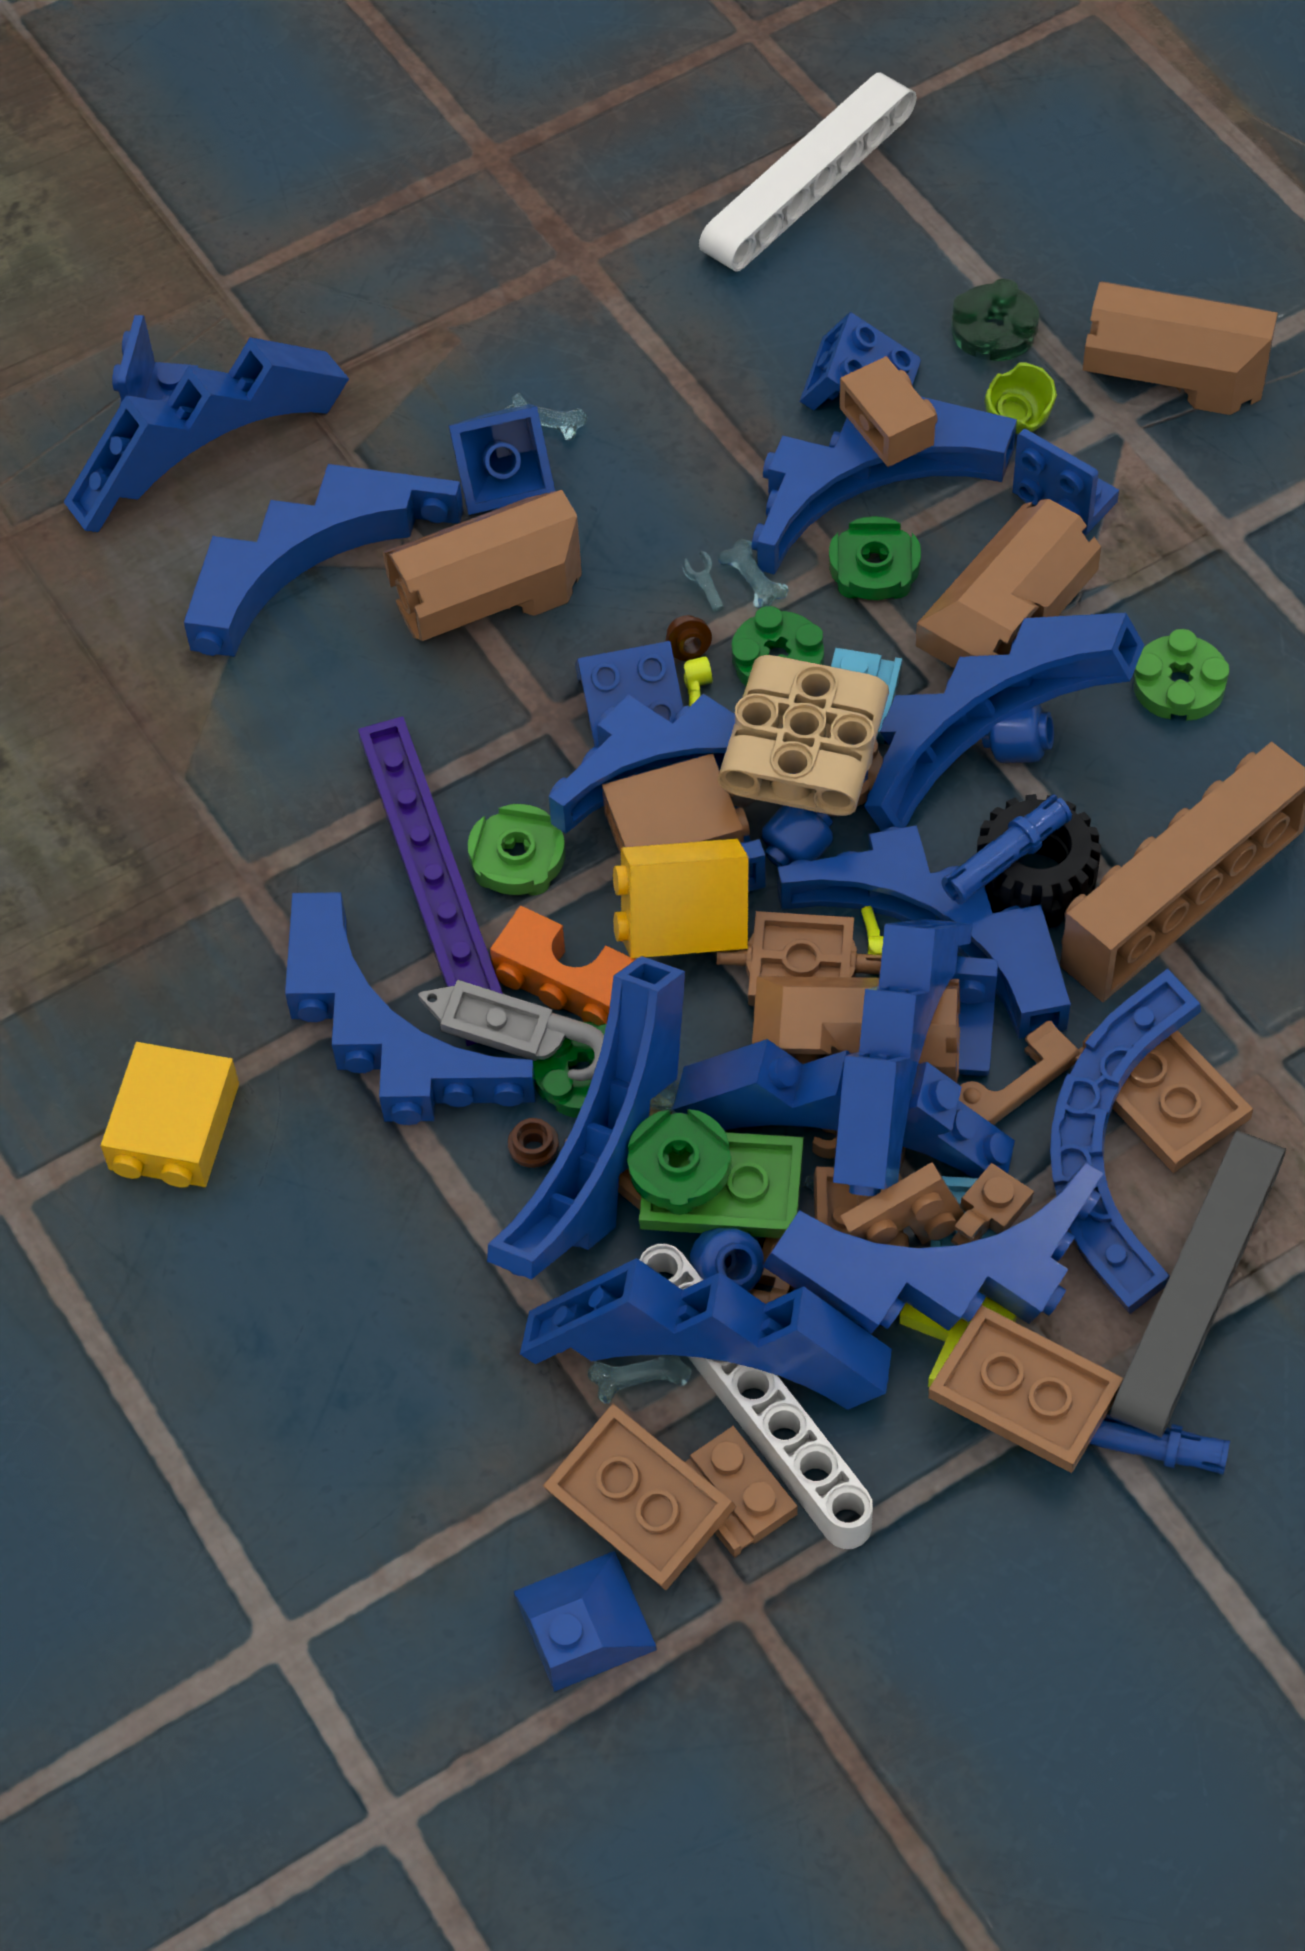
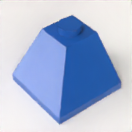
[448,404,555,515]
[513,1551,657,1692]

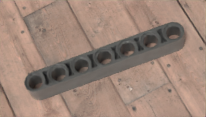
[1110,1130,1286,1438]

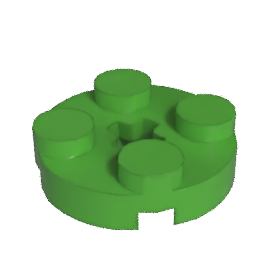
[1133,629,1230,721]
[468,804,565,895]

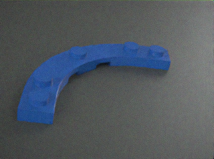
[1050,969,1201,1314]

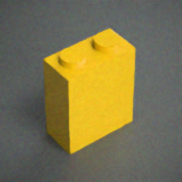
[613,839,748,958]
[100,1042,239,1188]

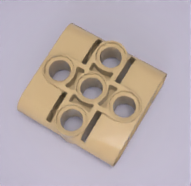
[717,655,889,816]

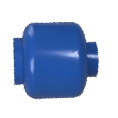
[981,704,1054,764]
[762,805,833,867]
[690,1228,764,1291]

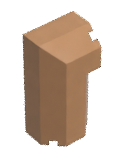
[1083,281,1278,415]
[383,490,582,641]
[916,499,1101,669]
[752,976,960,1084]

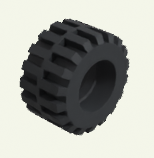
[977,794,1101,928]

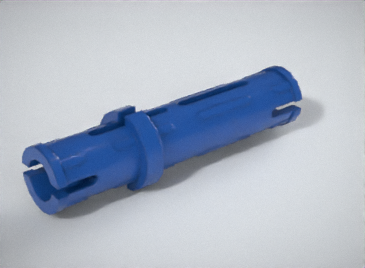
[941,794,1072,904]
[1090,1414,1230,1475]

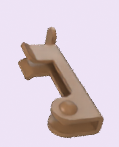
[959,1020,1094,1125]

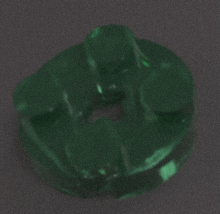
[951,279,1040,361]

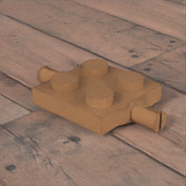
[717,911,882,1006]

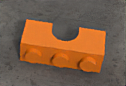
[490,905,636,1026]

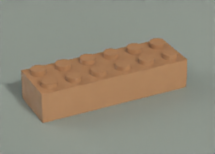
[1060,741,1305,1002]

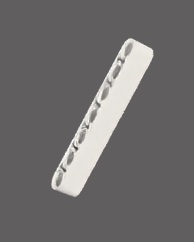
[699,72,917,272]
[639,1244,873,1549]

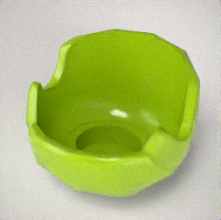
[984,362,1057,434]

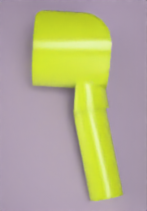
[684,657,713,706]
[861,906,884,955]

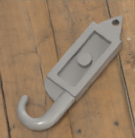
[418,980,604,1081]

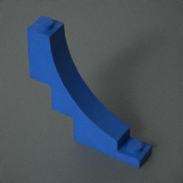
[64,337,349,532]
[184,464,464,657]
[833,919,972,1196]
[520,1258,892,1410]

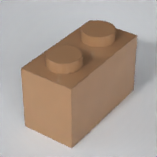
[840,356,938,467]

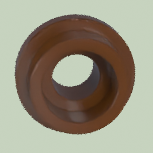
[665,615,712,661]
[508,1118,559,1168]

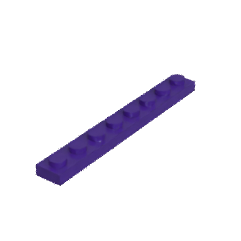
[358,716,503,1046]

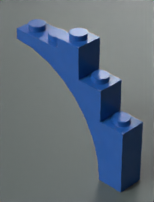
[751,396,1017,574]
[864,613,1144,831]
[548,694,868,834]
[777,825,1071,1039]
[285,892,536,1125]
[487,956,685,1280]
[672,1039,1015,1178]
[762,1162,1103,1334]

